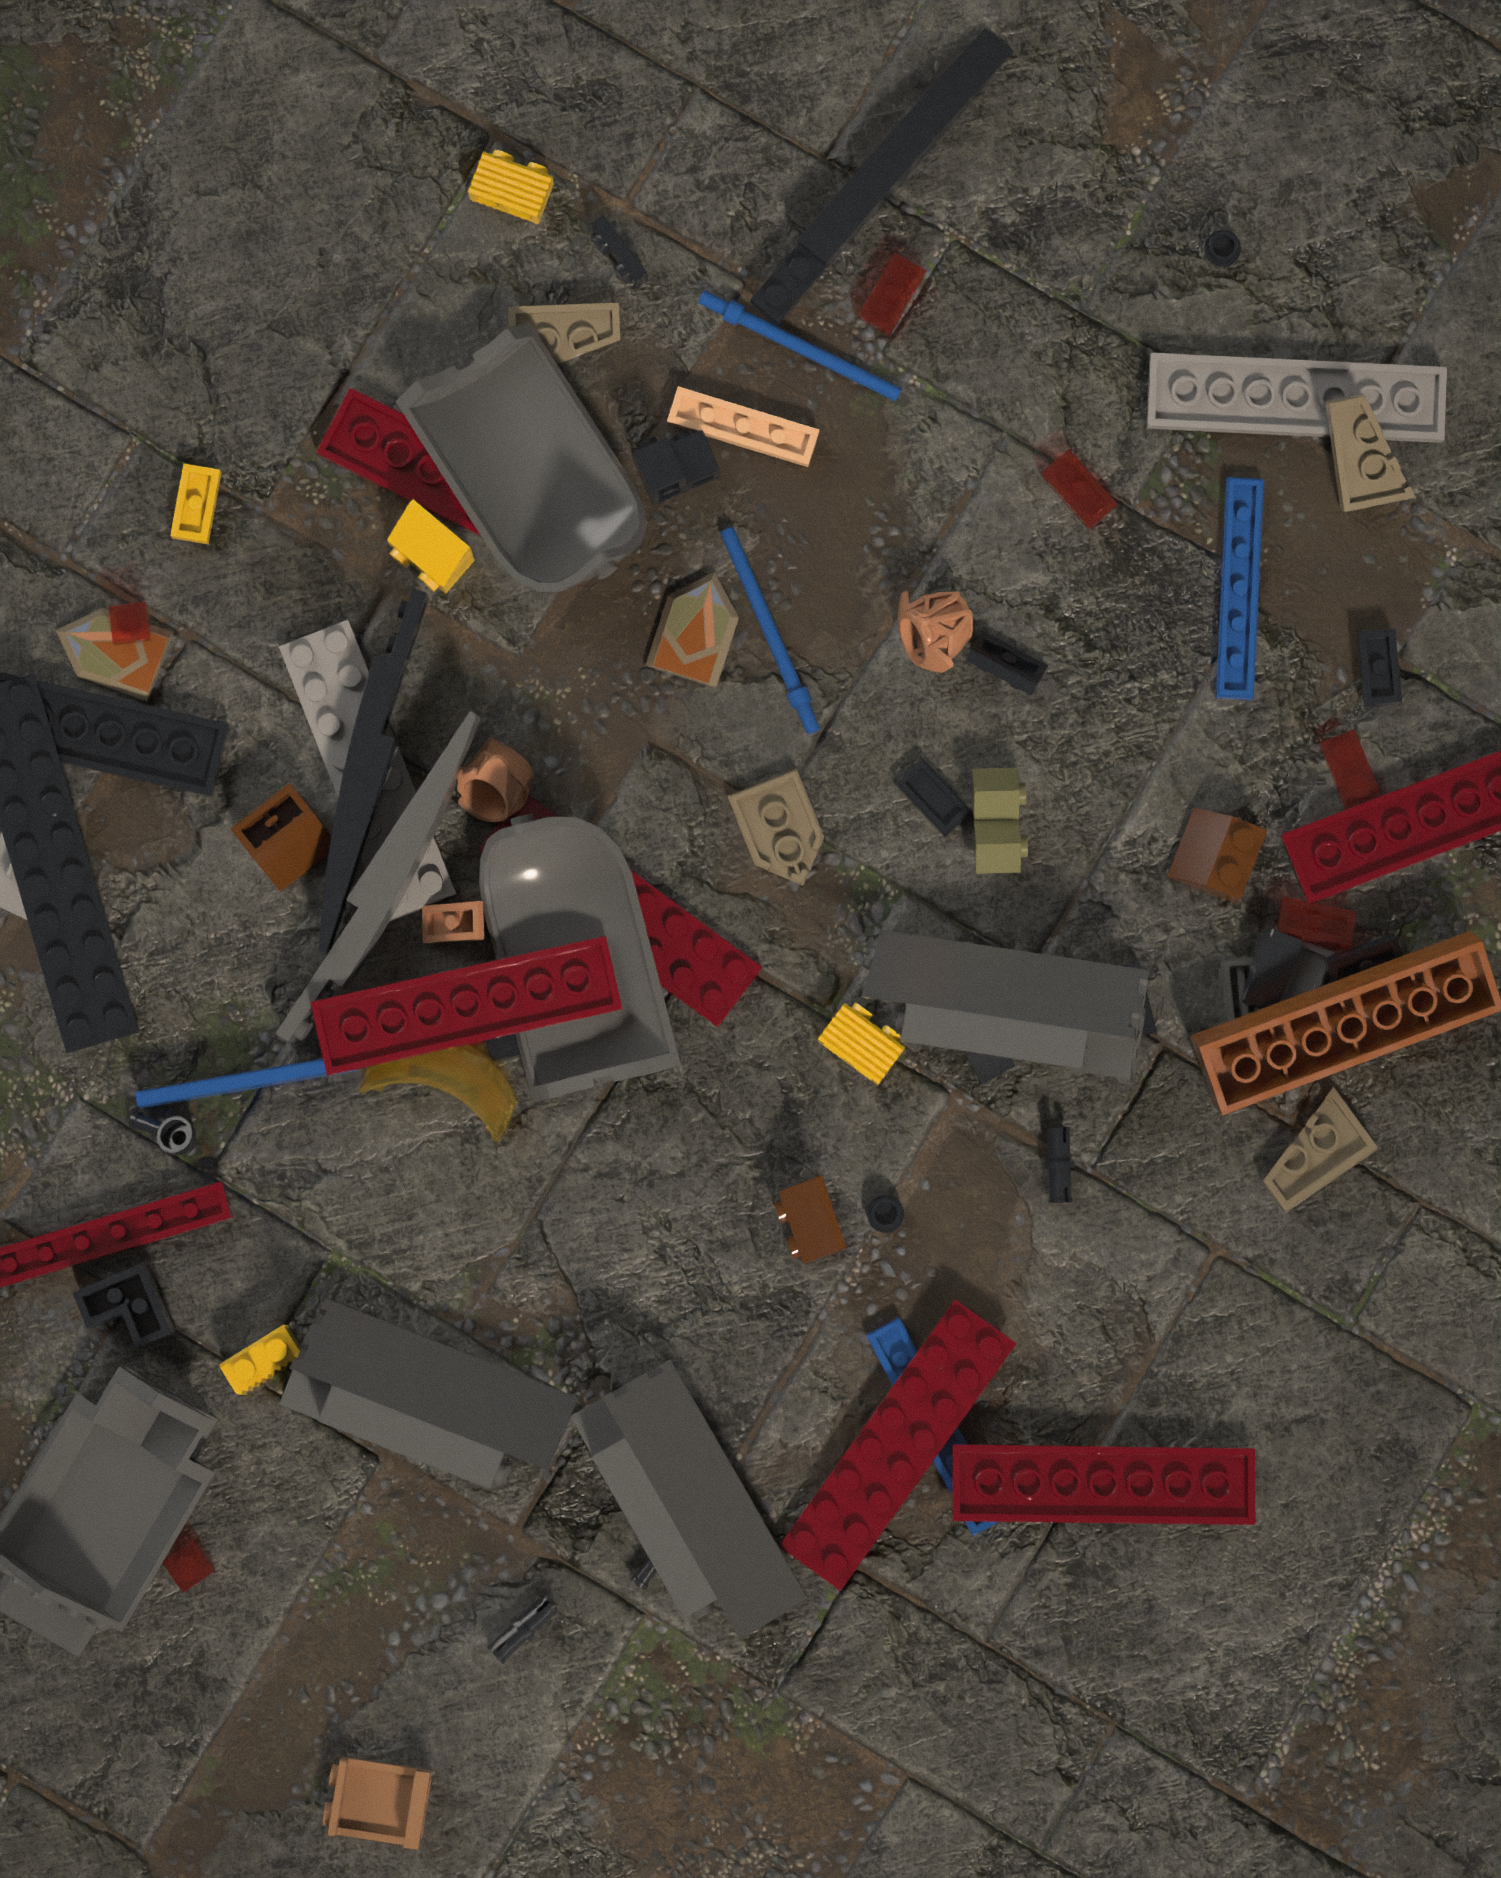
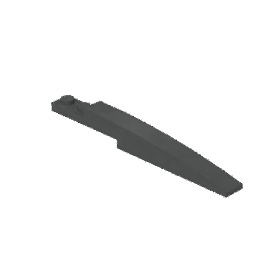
[275,711,481,1043]

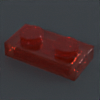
[858,253,927,337]
[1040,449,1118,531]
[1319,729,1382,810]
[1276,897,1357,950]

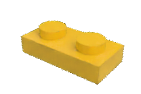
[170,464,222,544]

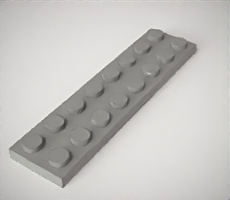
[1147,353,1447,443]
[279,620,457,922]

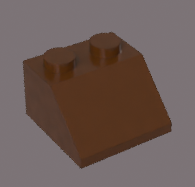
[1167,807,1268,904]
[774,1175,847,1265]

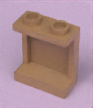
[323,1756,433,1850]

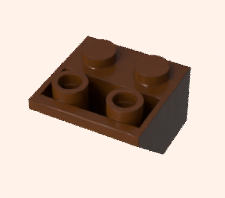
[231,783,331,892]

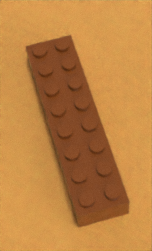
[1190,931,1501,1115]

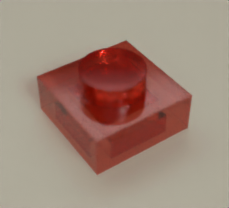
[109,602,152,645]
[163,1540,216,1593]

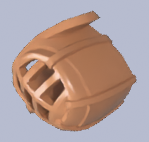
[898,591,973,673]
[456,737,534,822]

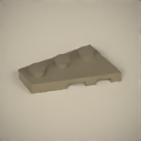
[508,303,621,364]
[1325,394,1416,512]
[1263,1087,1378,1213]

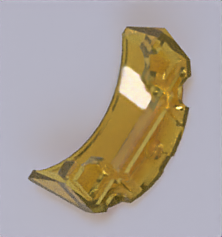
[358,1044,518,1143]

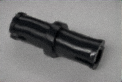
[1045,1127,1074,1203]
[487,1594,558,1664]

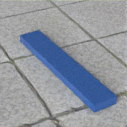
[1215,477,1264,701]
[135,1059,364,1109]
[866,1317,998,1536]

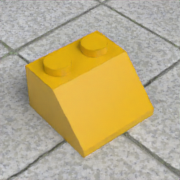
[387,499,475,594]

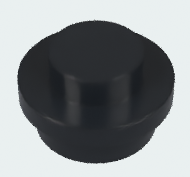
[1204,230,1241,267]
[867,1195,904,1233]

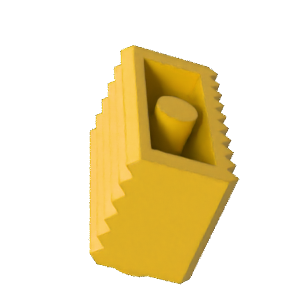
[468,150,554,224]
[818,1003,905,1086]
[219,1324,301,1395]

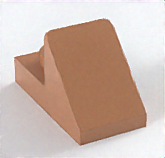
[422,901,484,944]

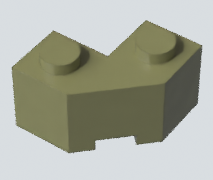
[972,768,1028,874]

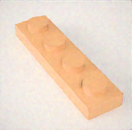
[667,386,819,467]

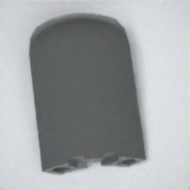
[396,323,647,592]
[479,813,681,1102]

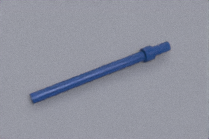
[698,290,902,402]
[720,527,821,735]

